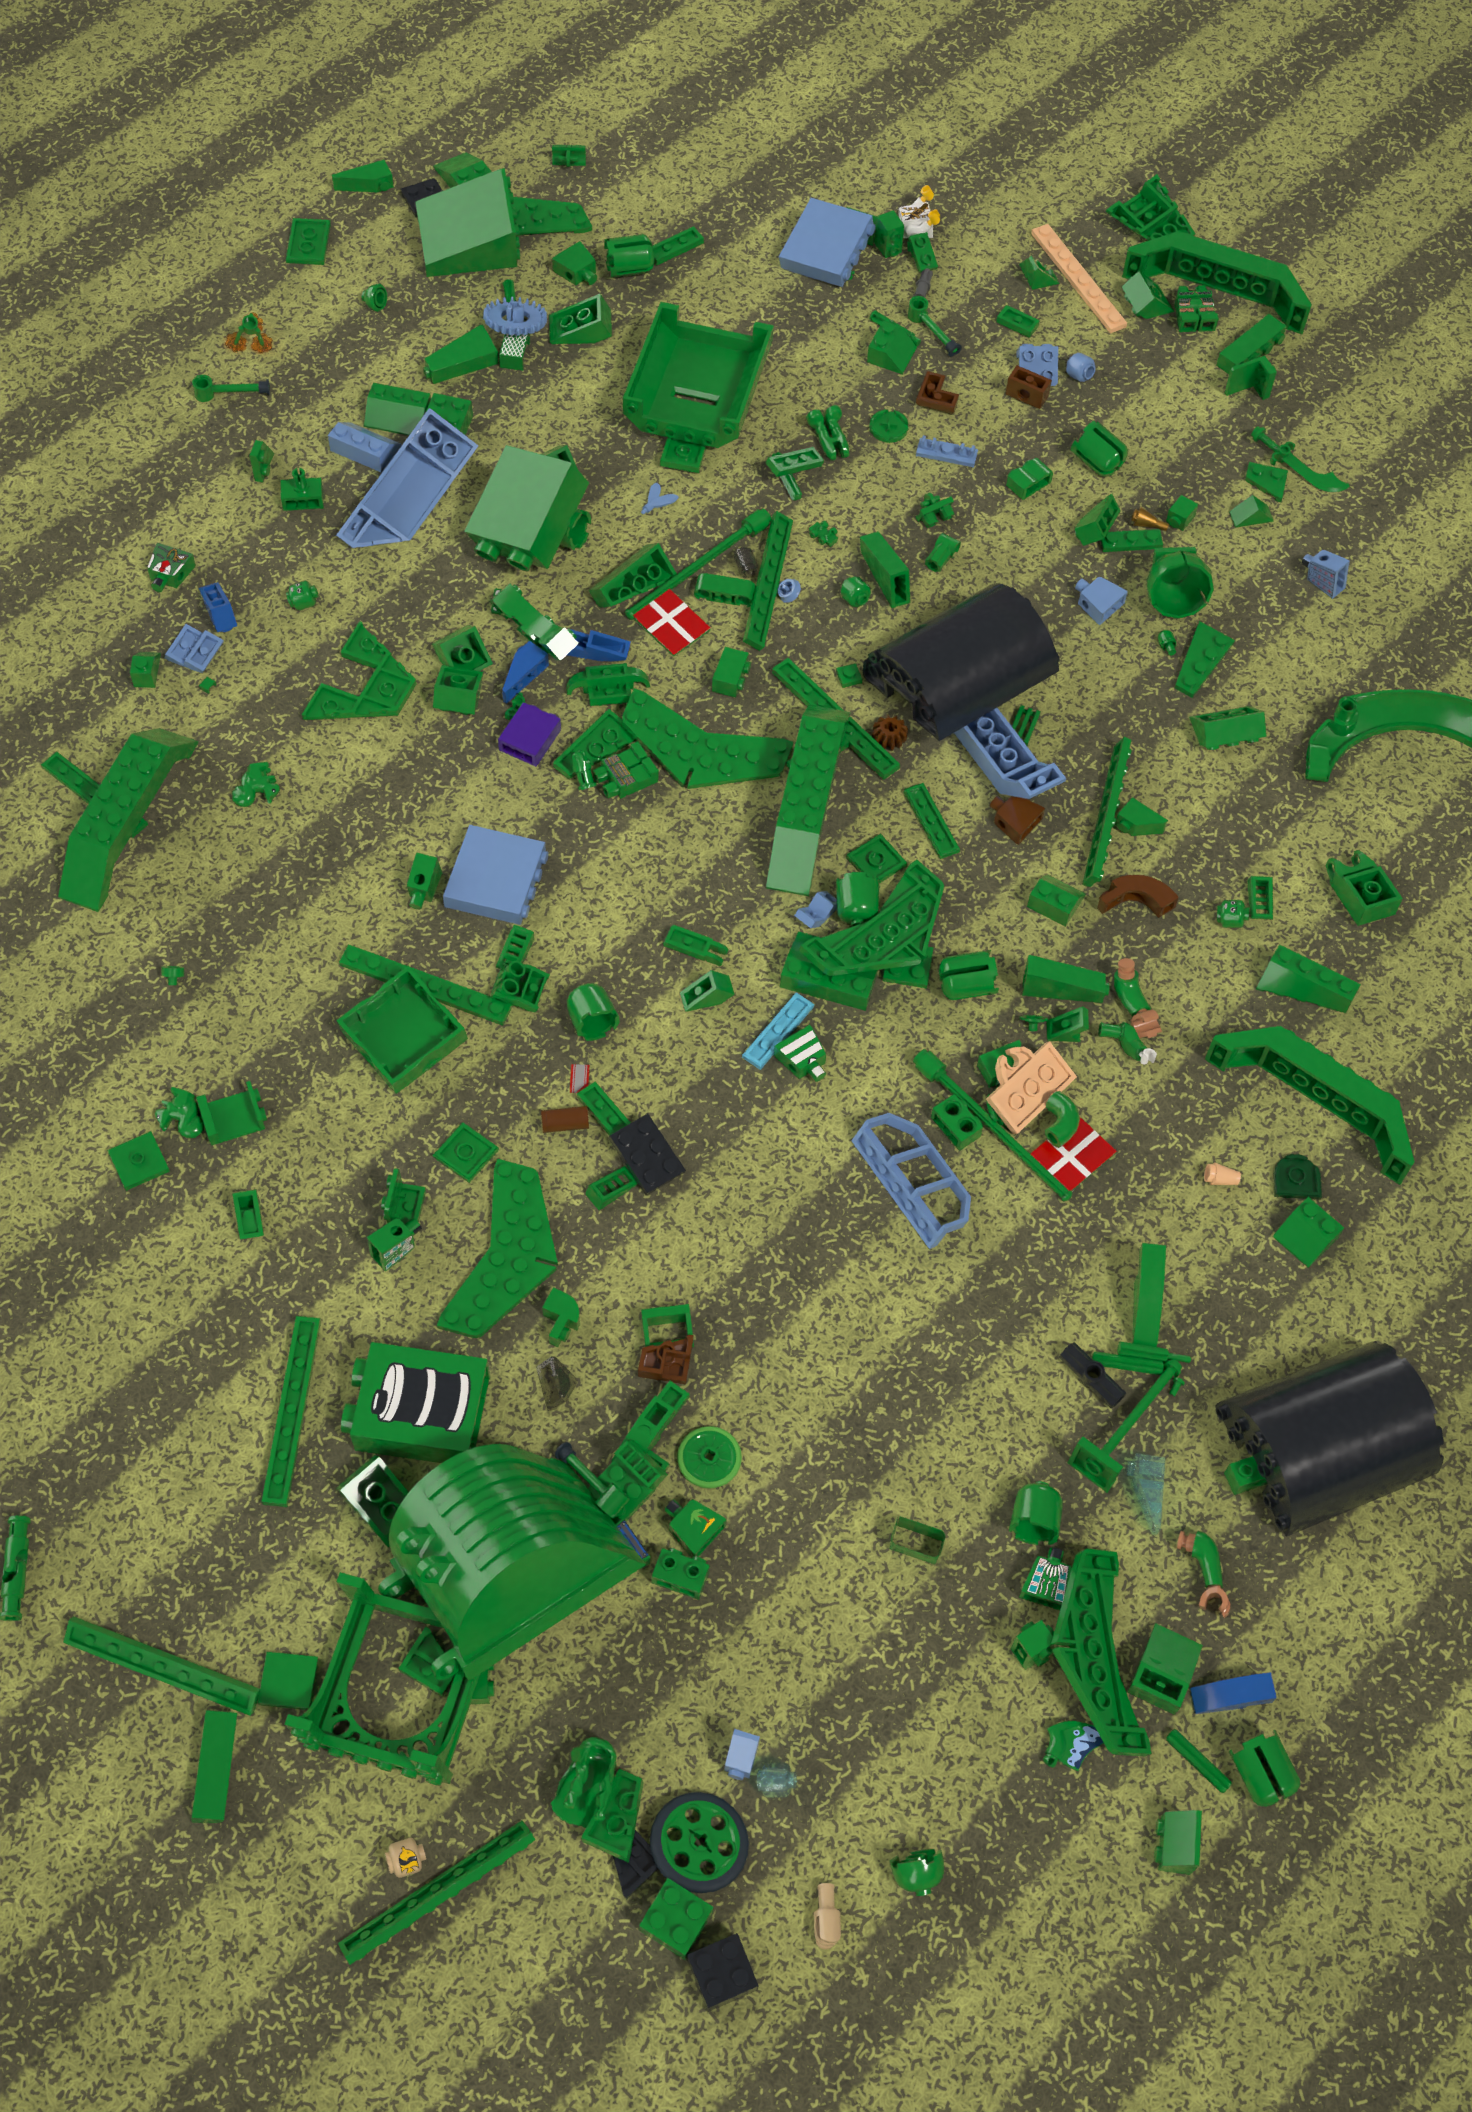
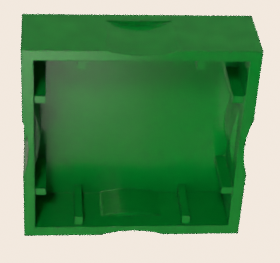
[336,965,468,1094]

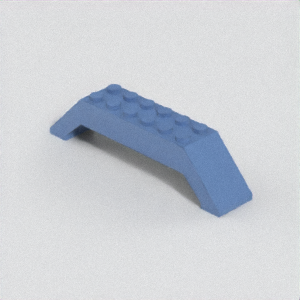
[954,708,1066,799]

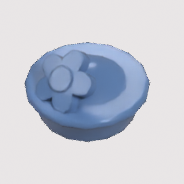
[778,579,801,603]

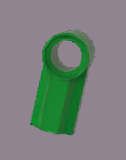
[925,533,961,572]

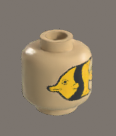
[385,1838,426,1878]

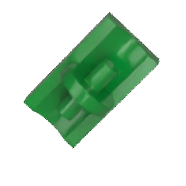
[552,144,586,167]
[915,492,955,528]

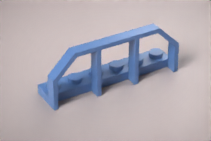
[852,1113,971,1249]

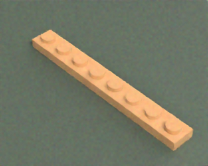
[1031,224,1127,334]

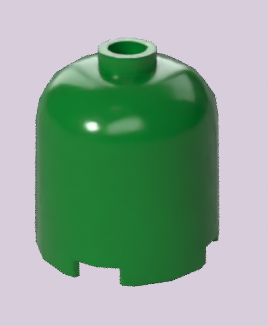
[560,508,591,550]
[836,872,880,927]
[566,983,620,1041]
[1009,1481,1063,1546]

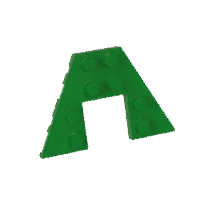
[302,621,417,720]

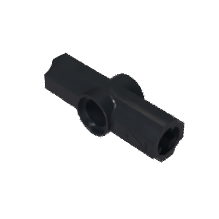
[1059,1342,1126,1408]

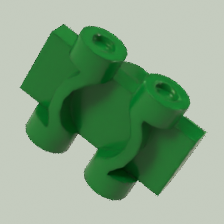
[809,520,838,547]

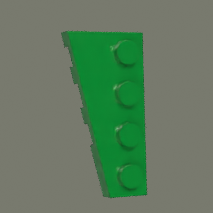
[1175,621,1235,698]
[553,709,636,780]

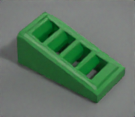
[1247,876,1273,920]
[496,925,534,969]
[585,1166,638,1210]

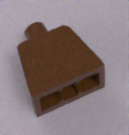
[990,796,1045,845]

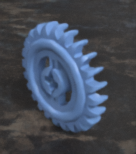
[483,297,547,336]

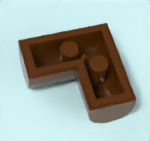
[916,371,959,415]

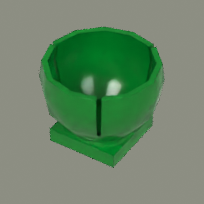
[1147,547,1214,619]

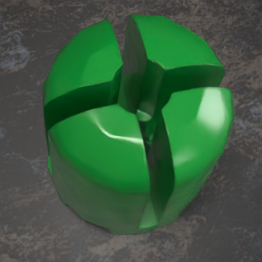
[604,234,654,278]
[1070,420,1128,477]
[939,950,999,1001]
[1229,1730,1300,1807]

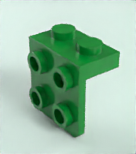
[1224,356,1277,400]
[381,1168,426,1224]

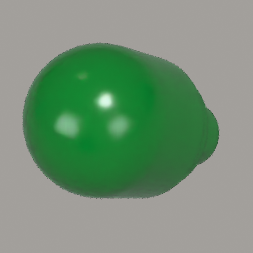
[1157,630,1176,656]

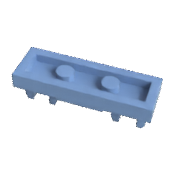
[916,435,978,467]

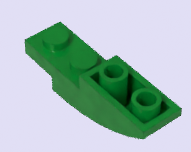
[611,1381,690,1463]

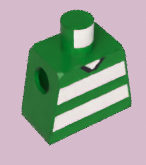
[774,1025,826,1082]

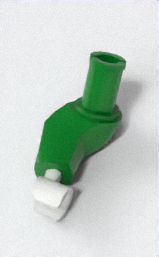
[1098,1022,1157,1064]

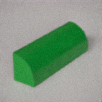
[191,1710,238,1823]

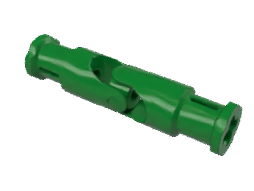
[0,1515,31,1621]

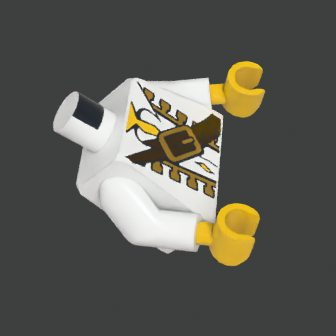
[899,185,940,238]

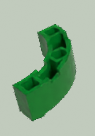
[489,583,579,661]

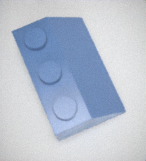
[328,422,402,473]

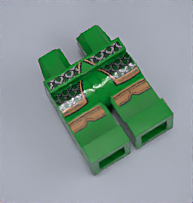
[1175,285,1219,332]

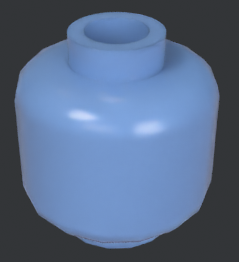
[1066,353,1095,382]

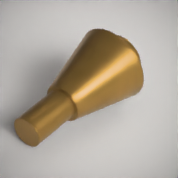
[1131,507,1169,531]

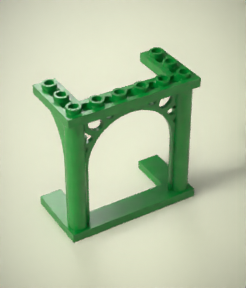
[284,1572,481,1786]

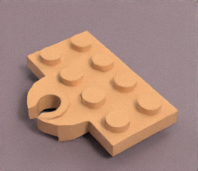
[986,1042,1077,1135]

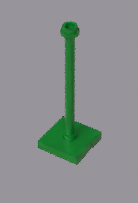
[1067,1359,1182,1493]

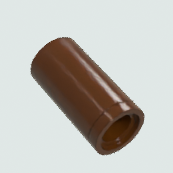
[541,1106,589,1133]

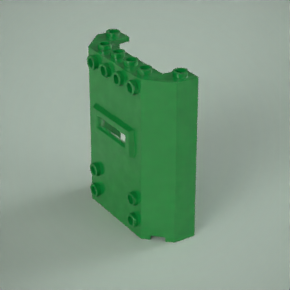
[623,302,774,448]

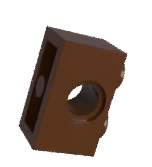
[1005,365,1052,409]

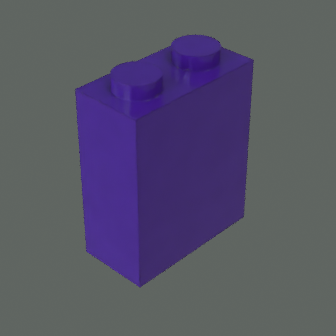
[498,702,561,767]

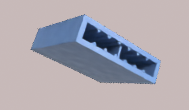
[779,198,875,287]
[443,825,548,925]

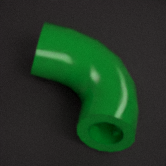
[1045,1091,1080,1148]

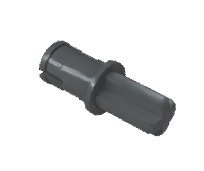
[913,268,933,298]

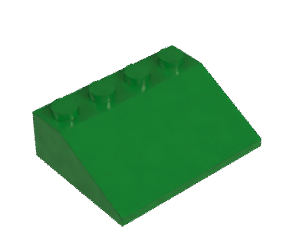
[780,931,879,1011]

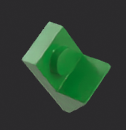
[1047,1006,1089,1042]
[232,1189,264,1240]

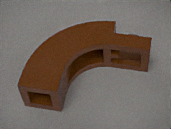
[1097,875,1179,918]

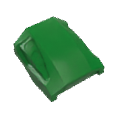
[491,959,550,1013]

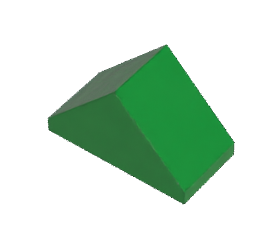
[1229,495,1274,528]

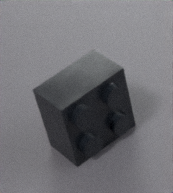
[687,1933,759,2012]

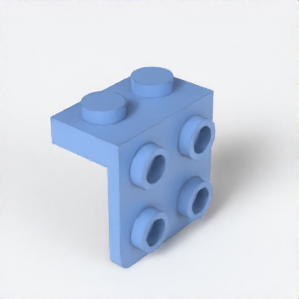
[1016,344,1058,386]

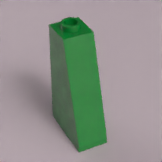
[423,324,499,384]
[860,531,910,608]
[1022,955,1109,1003]

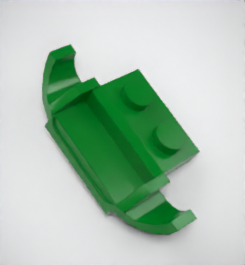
[566,663,650,706]

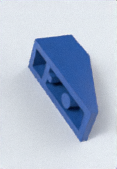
[198,582,237,632]
[502,641,549,704]

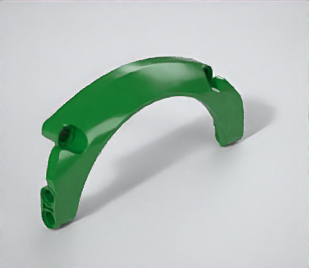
[1305,689,1472,782]

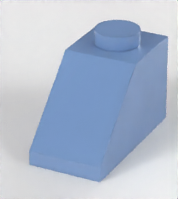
[724,1729,760,1780]

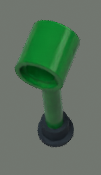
[907,296,962,357]
[192,375,270,402]
[555,1442,630,1519]

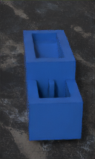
[567,629,631,661]
[1190,1672,1277,1714]

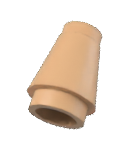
[1204,1162,1241,1185]

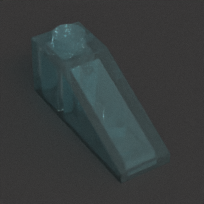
[1127,1453,1165,1536]

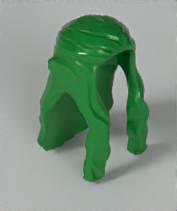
[550,1737,617,1828]

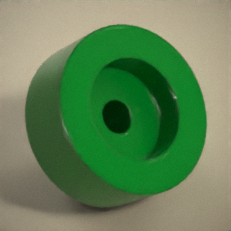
[161,966,184,985]

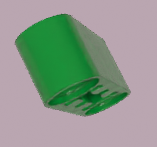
[694,573,756,607]

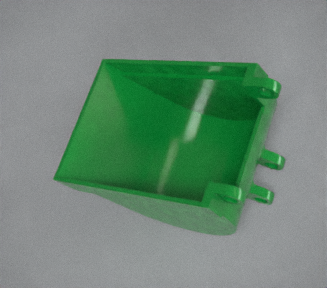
[378,1444,646,1681]

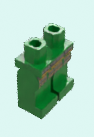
[593,741,659,799]

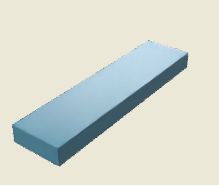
[742,992,814,1070]

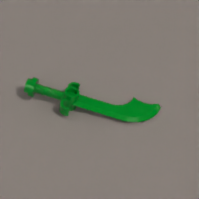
[1251,426,1350,492]

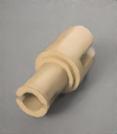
[814,1883,841,1950]

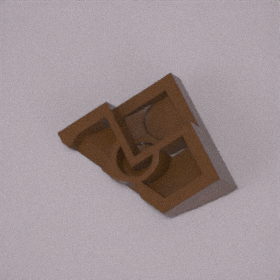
[638,1335,694,1384]

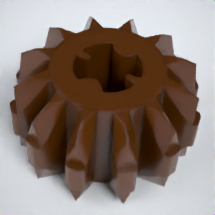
[872,714,908,751]

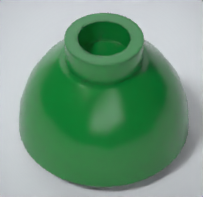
[361,284,388,312]

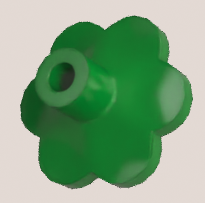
[1019,1015,1048,1031]

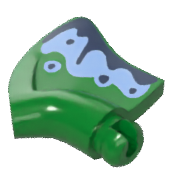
[1043,1721,1104,1771]

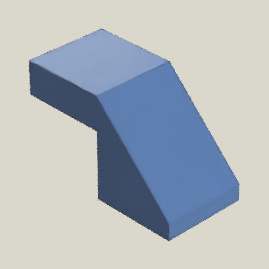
[794,891,837,928]

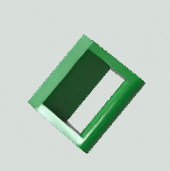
[641,1304,694,1347]

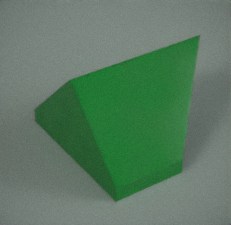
[1019,255,1059,290]

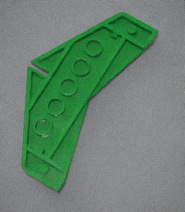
[512,197,592,236]
[622,688,794,789]
[799,859,944,976]
[437,1159,558,1338]
[1051,1549,1152,1757]

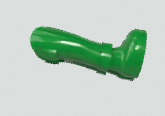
[806,405,849,461]

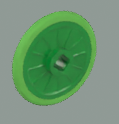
[677,1426,742,1488]

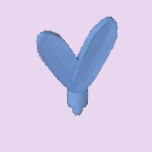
[641,483,679,514]

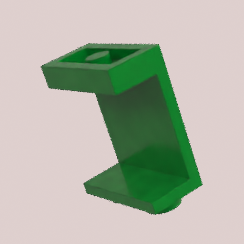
[196,1081,267,1146]

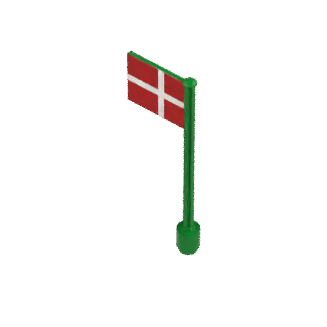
[625,508,771,656]
[913,1049,1117,1202]

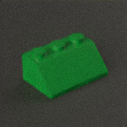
[364,383,431,436]
[1189,706,1267,750]

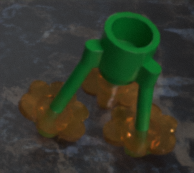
[225,312,273,354]

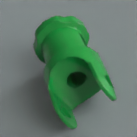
[572,750,597,790]

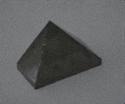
[536,1356,577,1411]

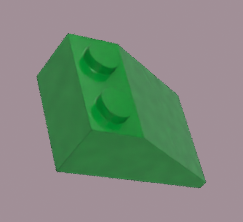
[434,152,492,188]
[549,294,612,344]
[336,1455,409,1547]

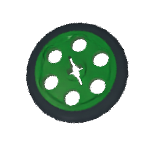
[650,1792,749,1893]

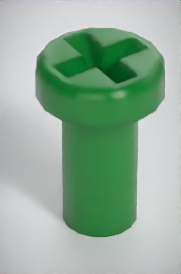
[1168,1377,1185,1397]

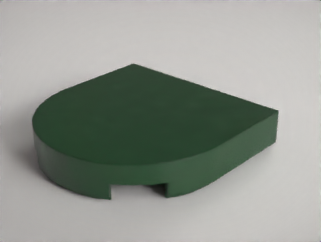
[1273,1154,1322,1200]

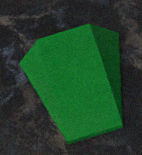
[1105,174,1196,241]

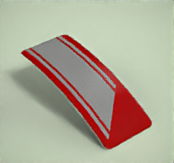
[570,1064,590,1093]

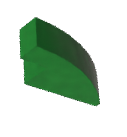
[1132,1243,1166,1347]

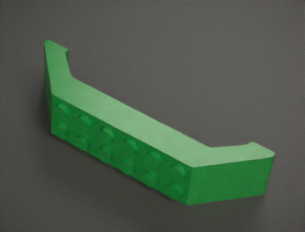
[1122,231,1312,334]
[766,704,851,897]
[58,728,198,912]
[1205,1026,1415,1185]

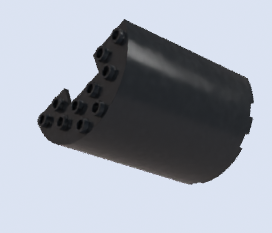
[862,583,1060,741]
[1215,1341,1444,1537]

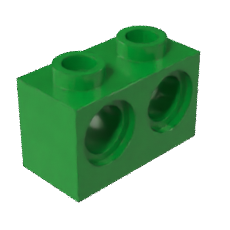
[931,1094,983,1151]

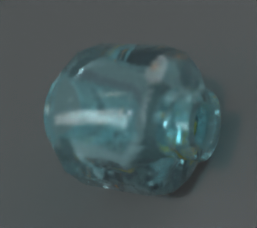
[757,1762,797,1798]

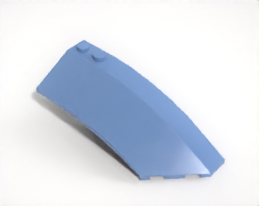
[336,408,478,548]

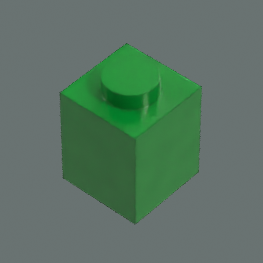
[1166,495,1198,531]

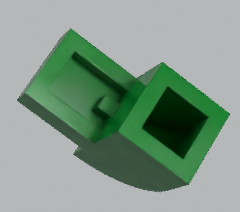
[542,1287,580,1347]

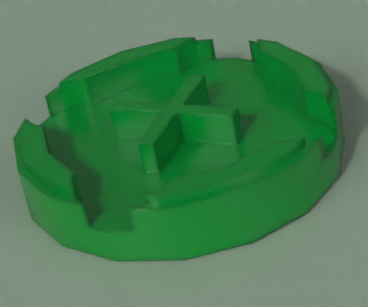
[869,409,909,443]

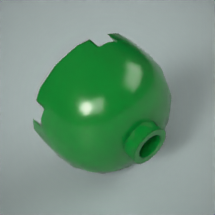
[890,1849,944,1896]

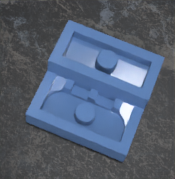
[165,624,224,673]

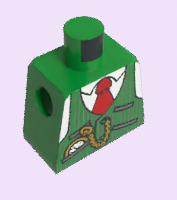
[148,543,196,592]

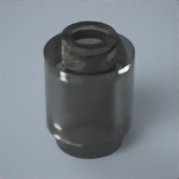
[733,547,758,579]

